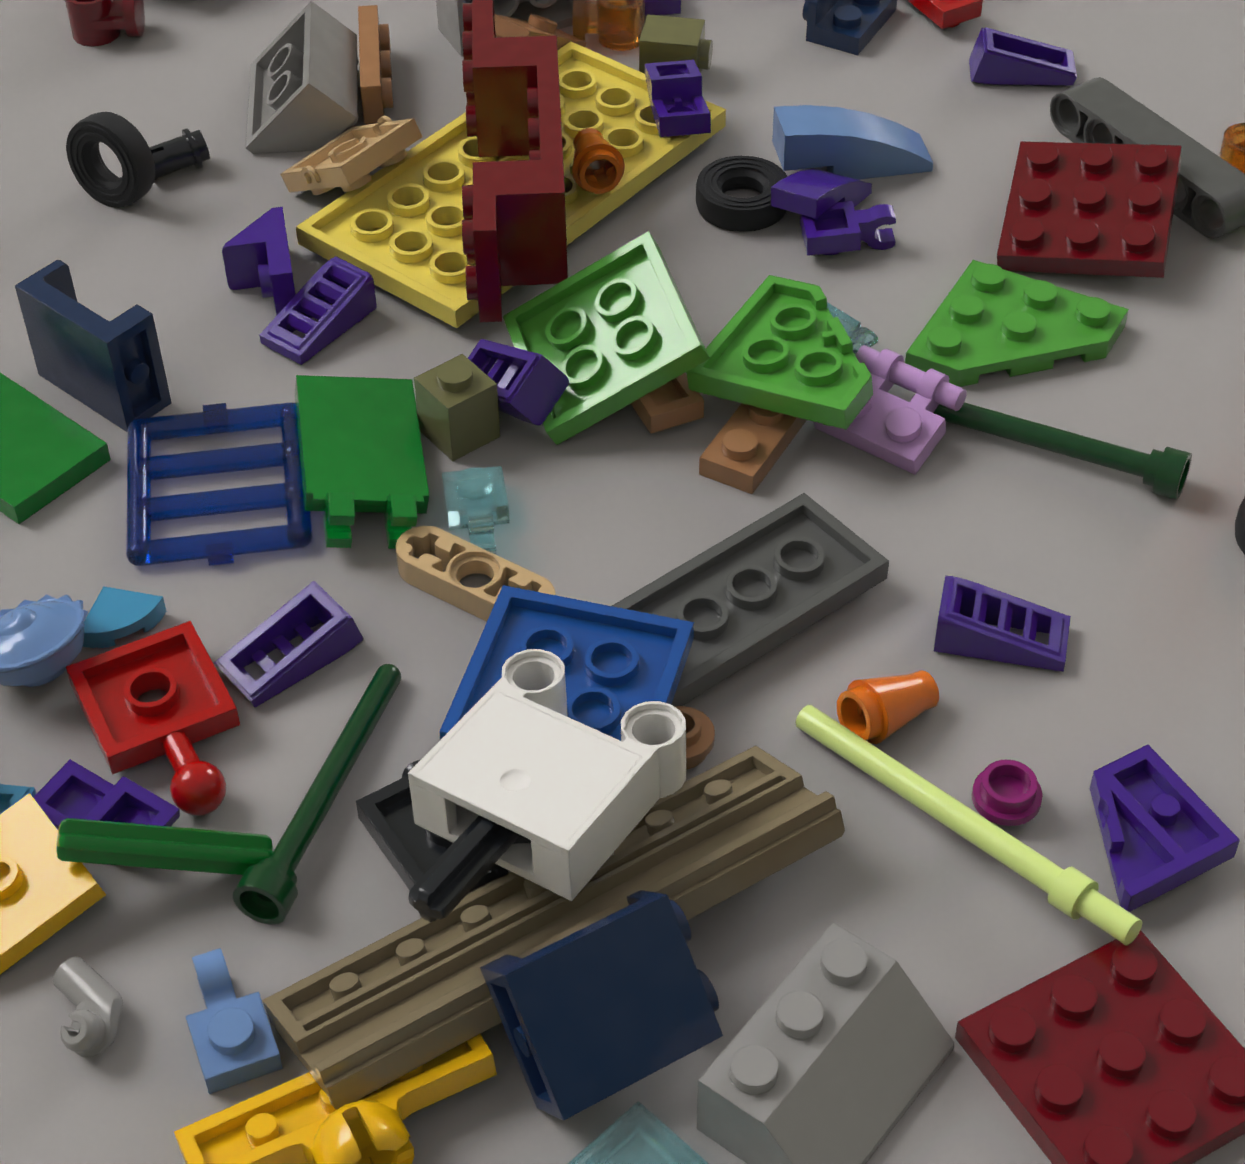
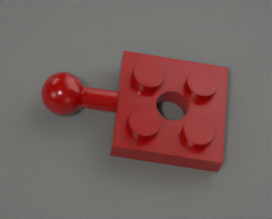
[65,621,240,816]

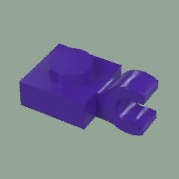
[800,201,896,256]

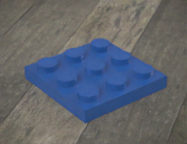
[439,585,694,741]

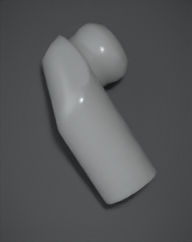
[53,957,123,1057]

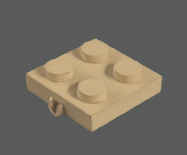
[280,115,422,195]

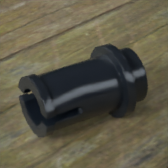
[149,128,210,180]

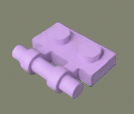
[814,345,967,475]

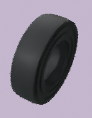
[66,112,155,208]
[696,156,787,232]

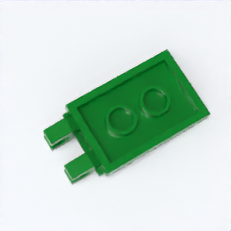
[0,372,111,524]
[295,375,429,549]

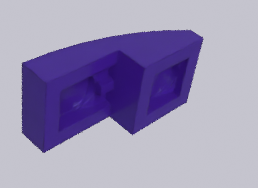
[644,59,711,137]
[771,169,872,219]
[33,759,180,829]

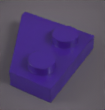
[1089,744,1240,912]

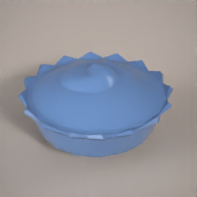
[0,594,88,687]

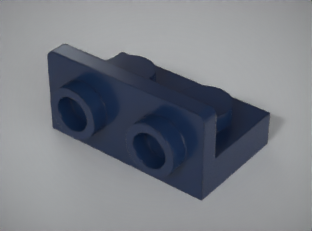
[802,0,897,55]

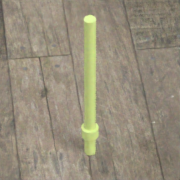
[796,705,1143,945]

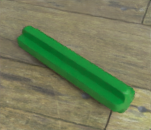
[56,818,273,876]

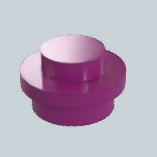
[972,759,1043,826]

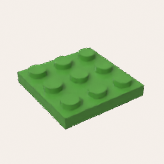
[503,231,710,445]

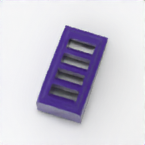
[969,27,1077,85]
[259,256,377,365]
[468,339,569,426]
[933,575,1071,672]
[214,581,364,707]

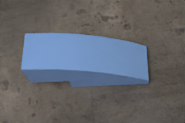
[772,105,933,180]

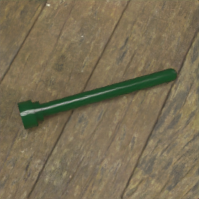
[912,397,1192,500]
[233,664,401,925]

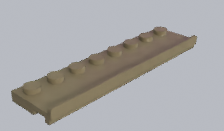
[262,745,845,1109]

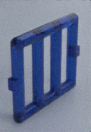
[126,402,313,566]

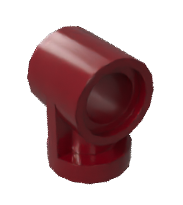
[65,0,145,47]

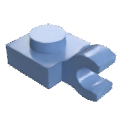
[185,948,283,1094]

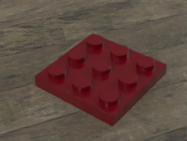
[997,141,1182,278]
[955,930,1245,1164]

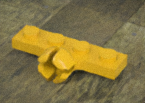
[174,1034,497,1164]

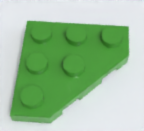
[905,260,1129,387]
[686,275,873,430]

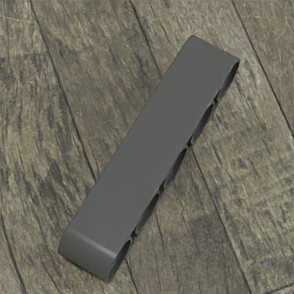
[1050,77,1245,239]

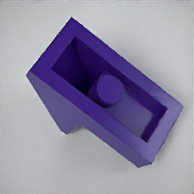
[222,207,296,316]

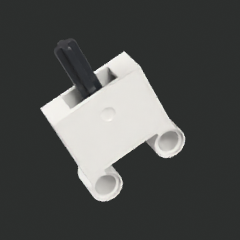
[408,649,686,922]

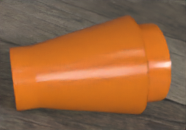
[572,128,625,194]
[837,670,939,744]

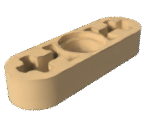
[396,526,556,622]

